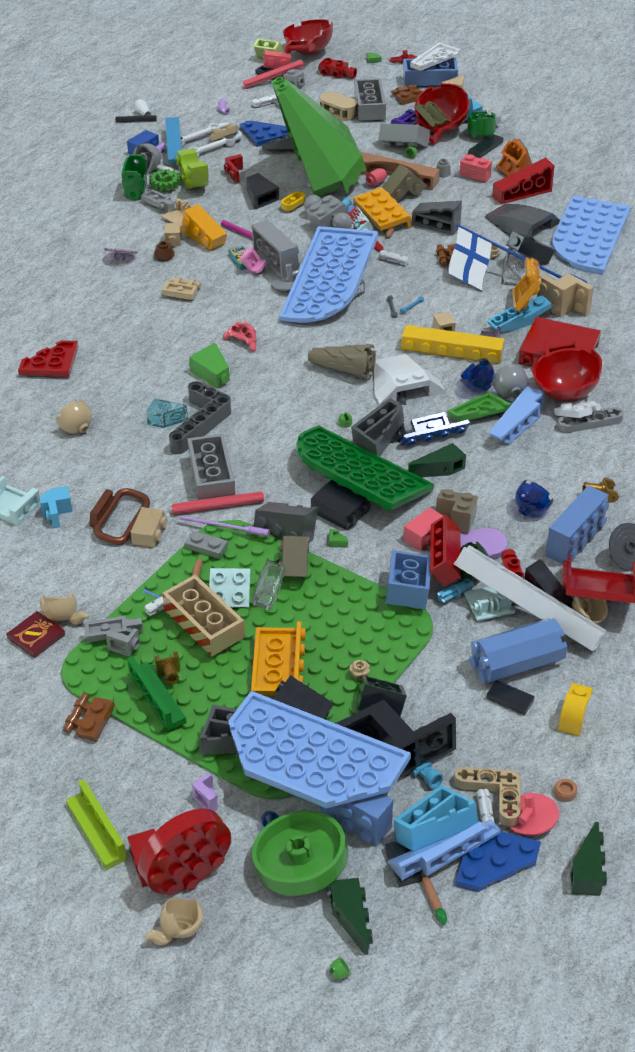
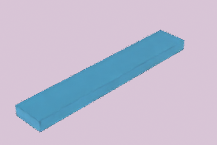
[165,117,182,164]

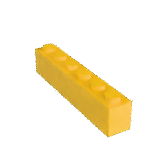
[401,325,505,364]

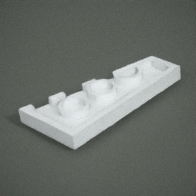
[410,42,461,71]

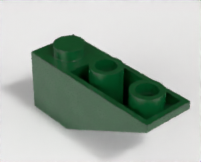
[408,443,466,478]
[570,822,607,896]
[330,878,373,955]

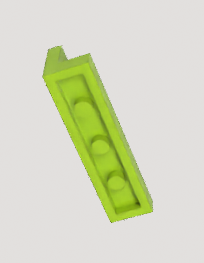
[66,779,127,870]

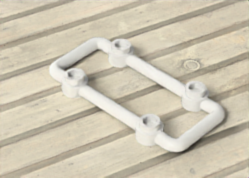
[166,122,243,156]

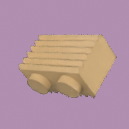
[131,507,167,548]

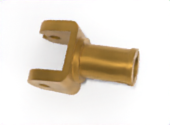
[582,477,619,503]
[154,651,181,685]

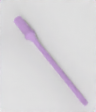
[179,516,270,537]

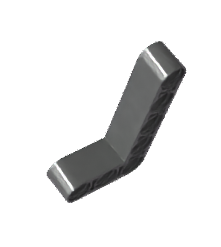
[169,381,231,454]

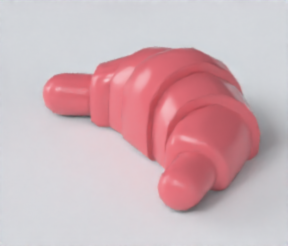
[223,322,257,352]

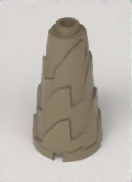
[308,344,376,379]

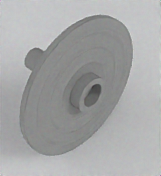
[272,264,299,291]

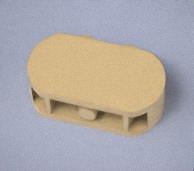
[320,92,357,121]

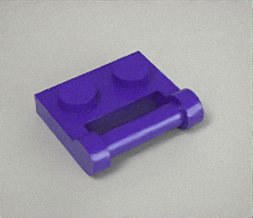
[391,109,418,125]

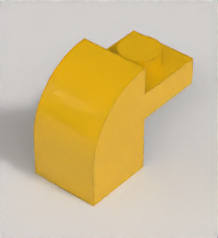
[558,682,593,736]

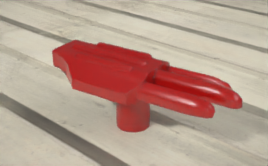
[389,50,417,63]

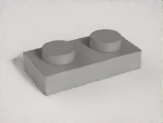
[184,531,228,559]

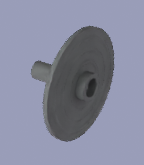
[609,523,635,570]

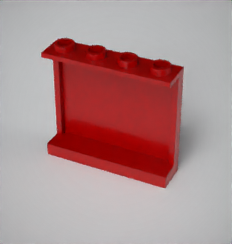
[518,317,601,367]
[562,555,635,603]

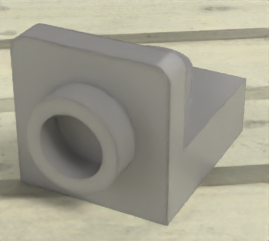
[106,628,141,657]

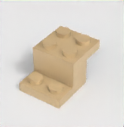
[537,273,594,317]

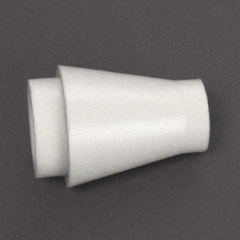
[134,99,151,116]

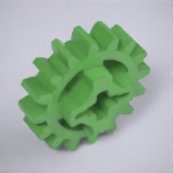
[149,169,181,191]

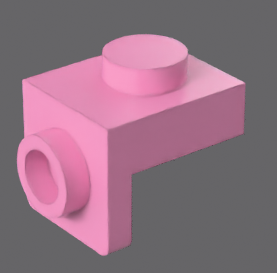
[240,247,267,274]

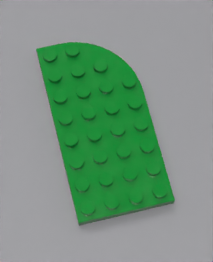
[295,425,435,511]

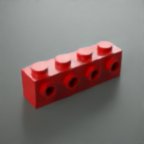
[430,515,461,587]

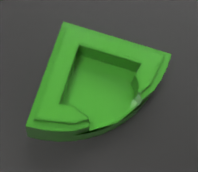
[366,53,382,63]
[329,529,348,547]

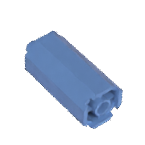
[469,618,567,683]

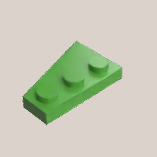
[447,392,511,422]

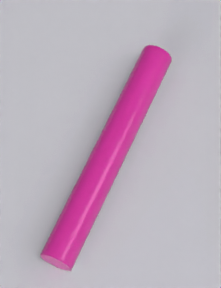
[221,220,252,239]

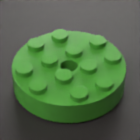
[252,810,349,896]

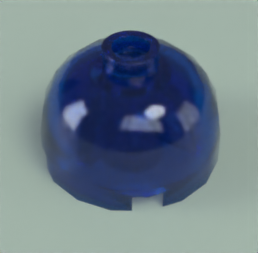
[460,358,495,392]
[514,480,554,517]

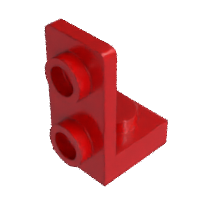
[223,154,243,183]

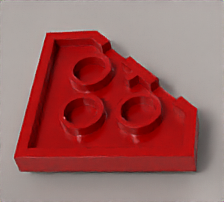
[18,340,79,377]

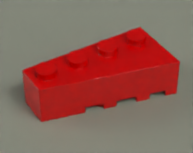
[492,157,555,205]

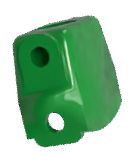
[121,154,147,200]

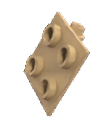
[161,199,193,227]

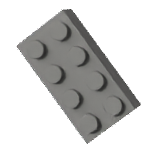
[354,78,386,121]
[251,220,300,279]
[187,434,236,500]

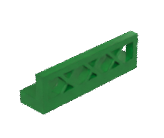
[127,656,187,732]

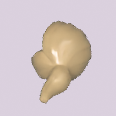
[40,591,89,625]
[572,596,608,624]
[145,897,203,946]

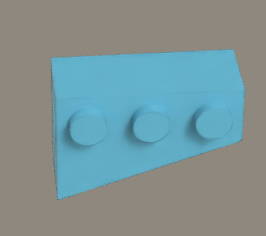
[393,785,478,851]

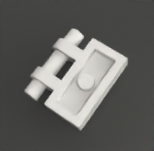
[554,400,601,418]

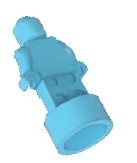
[413,762,443,789]

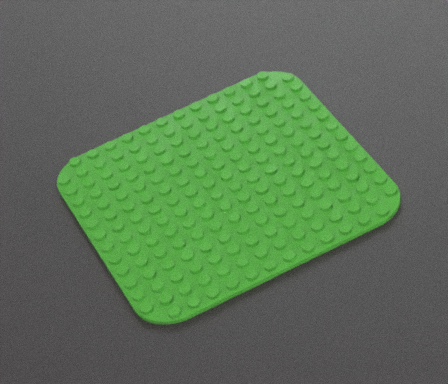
[62,520,433,799]

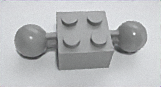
[304,195,352,229]

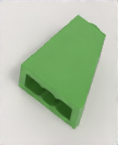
[189,343,230,388]

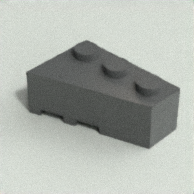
[253,502,318,542]

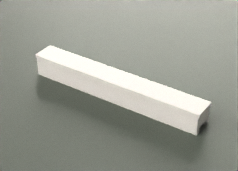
[454,545,607,651]

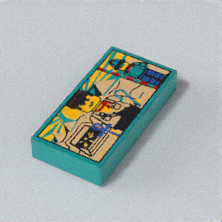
[228,246,246,270]

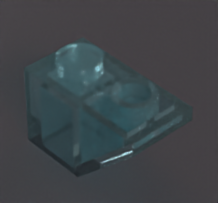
[146,398,188,428]

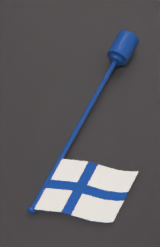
[449,223,588,291]

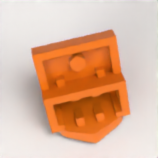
[496,139,532,176]

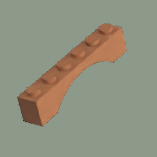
[360,152,440,190]

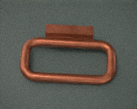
[89,488,150,545]

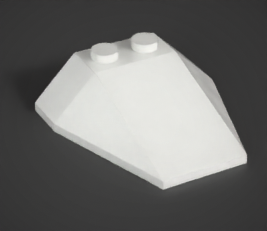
[374,354,445,405]

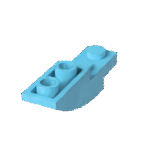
[487,295,552,332]

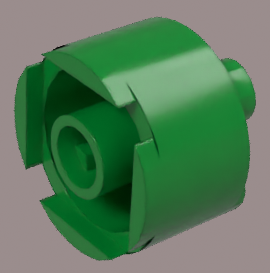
[467,111,496,138]

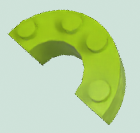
[175,148,209,189]

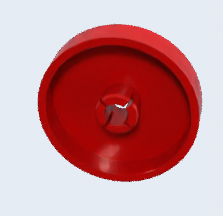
[138,808,231,896]

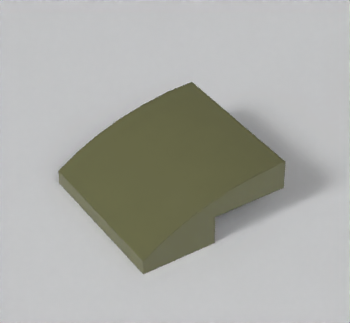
[415,101,452,127]

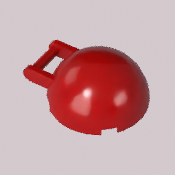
[283,19,333,55]
[414,83,470,145]
[532,338,602,402]

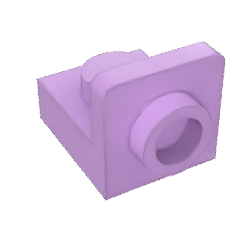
[192,773,218,811]

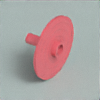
[507,792,559,836]

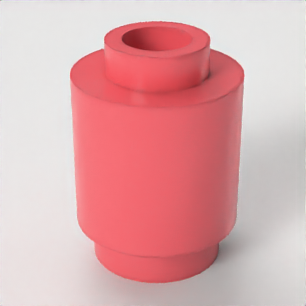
[366,168,387,187]

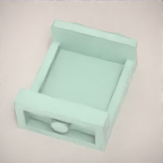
[0,476,40,526]

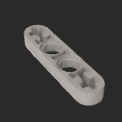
[557,407,624,433]

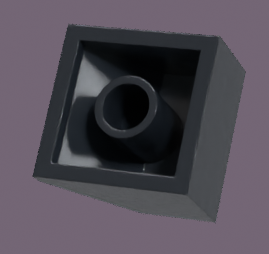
[356,675,407,717]

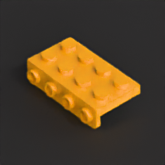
[353,187,412,231]
[512,257,542,311]
[251,621,306,697]

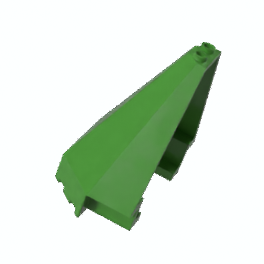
[271,76,366,197]

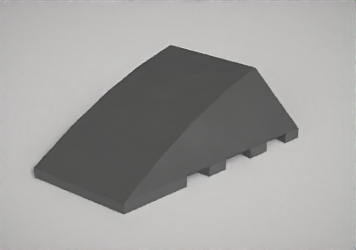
[485,204,560,237]

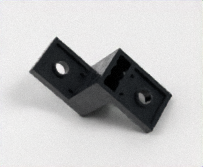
[335,700,456,777]

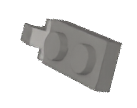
[141,189,175,212]
[84,616,143,642]

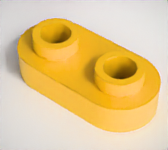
[281,191,305,212]

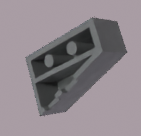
[412,201,462,235]
[351,398,404,456]
[200,705,237,755]

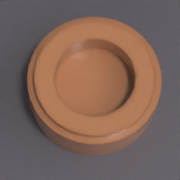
[554,779,578,802]

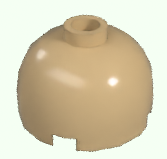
[56,399,92,434]

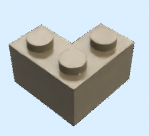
[382,164,426,202]
[436,489,478,534]
[279,536,310,577]

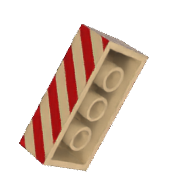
[162,574,245,657]

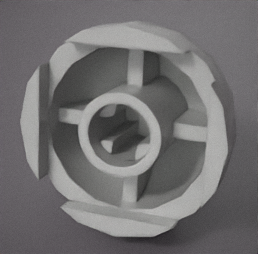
[133,143,161,172]
[492,364,528,399]

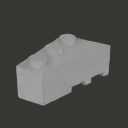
[379,123,430,148]

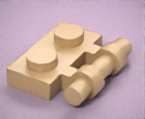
[162,277,201,300]

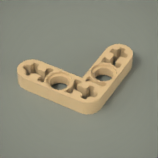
[454,767,520,827]

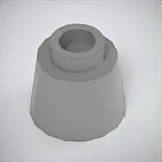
[436,158,451,178]

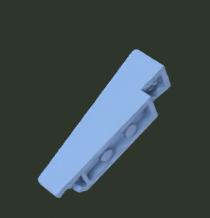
[489,386,544,444]
[388,820,501,880]

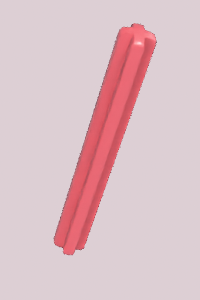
[243,60,304,88]
[171,491,264,515]

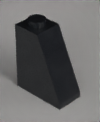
[246,173,279,210]
[506,231,555,264]
[525,559,573,609]

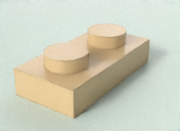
[210,123,239,141]

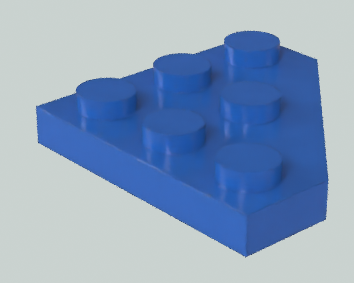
[239,121,288,147]
[455,831,541,892]

